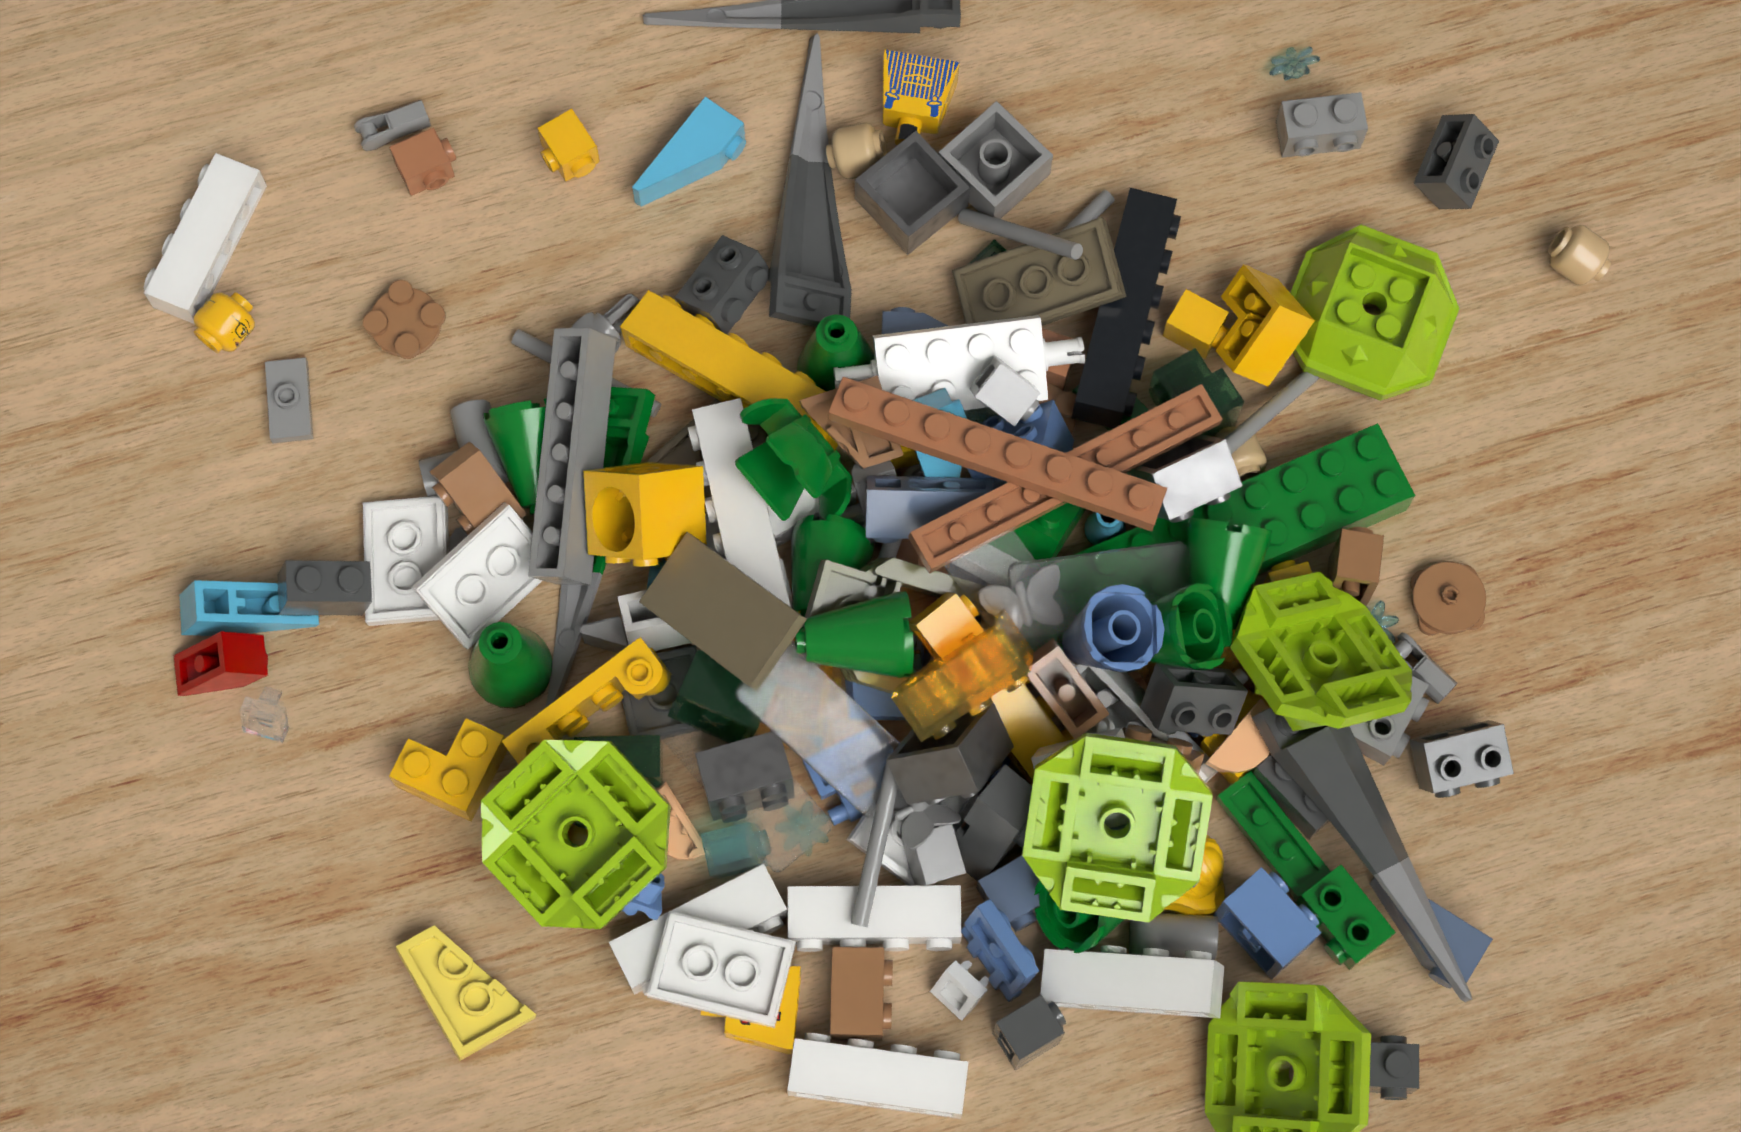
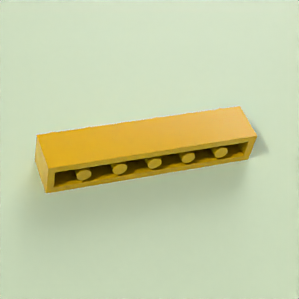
[620,290,838,450]
[909,592,1074,785]

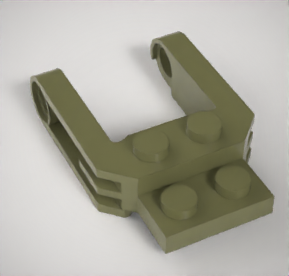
[805,557,987,711]

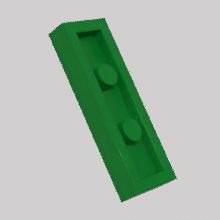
[1216,771,1331,900]

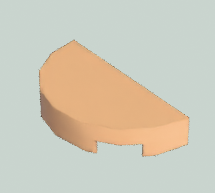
[1205,699,1270,773]
[657,782,710,861]

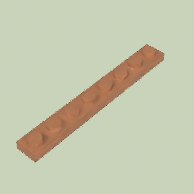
[828,377,1167,532]
[908,384,1223,574]

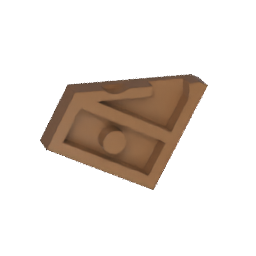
[799,375,904,469]

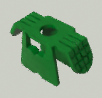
[735,398,852,521]

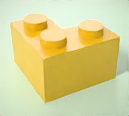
[1215,264,1315,387]
[389,718,508,822]

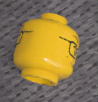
[193,292,255,353]

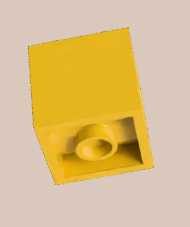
[583,462,707,567]

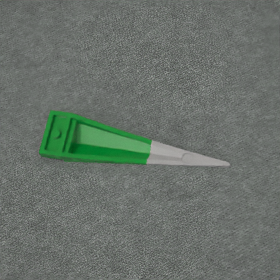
[546,387,656,707]

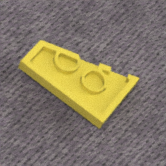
[396,925,536,1061]

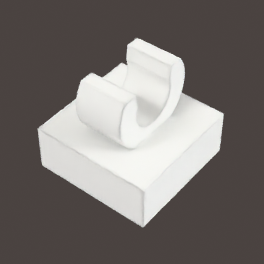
[930,960,989,1021]

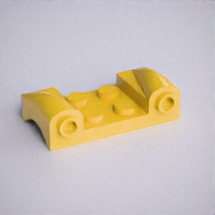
[502,637,672,764]

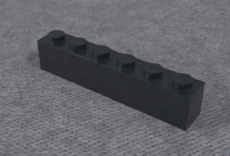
[1071,188,1181,429]

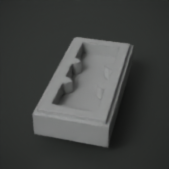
[265,357,314,444]

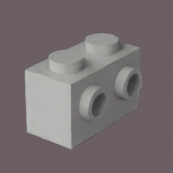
[1276,92,1368,158]
[1350,676,1430,766]

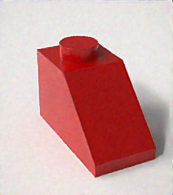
[173,631,268,696]

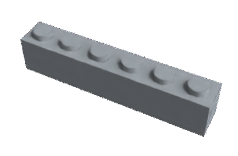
[528,328,616,585]

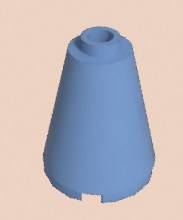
[1062,584,1165,672]

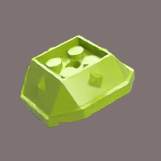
[1291,225,1460,401]
[1230,572,1412,731]
[1022,733,1213,923]
[481,740,671,929]
[1205,981,1371,1132]

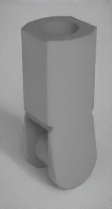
[354,100,431,151]
[1394,632,1458,704]

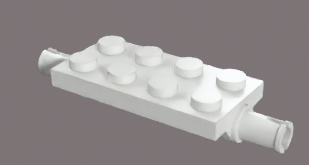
[833,315,1085,410]

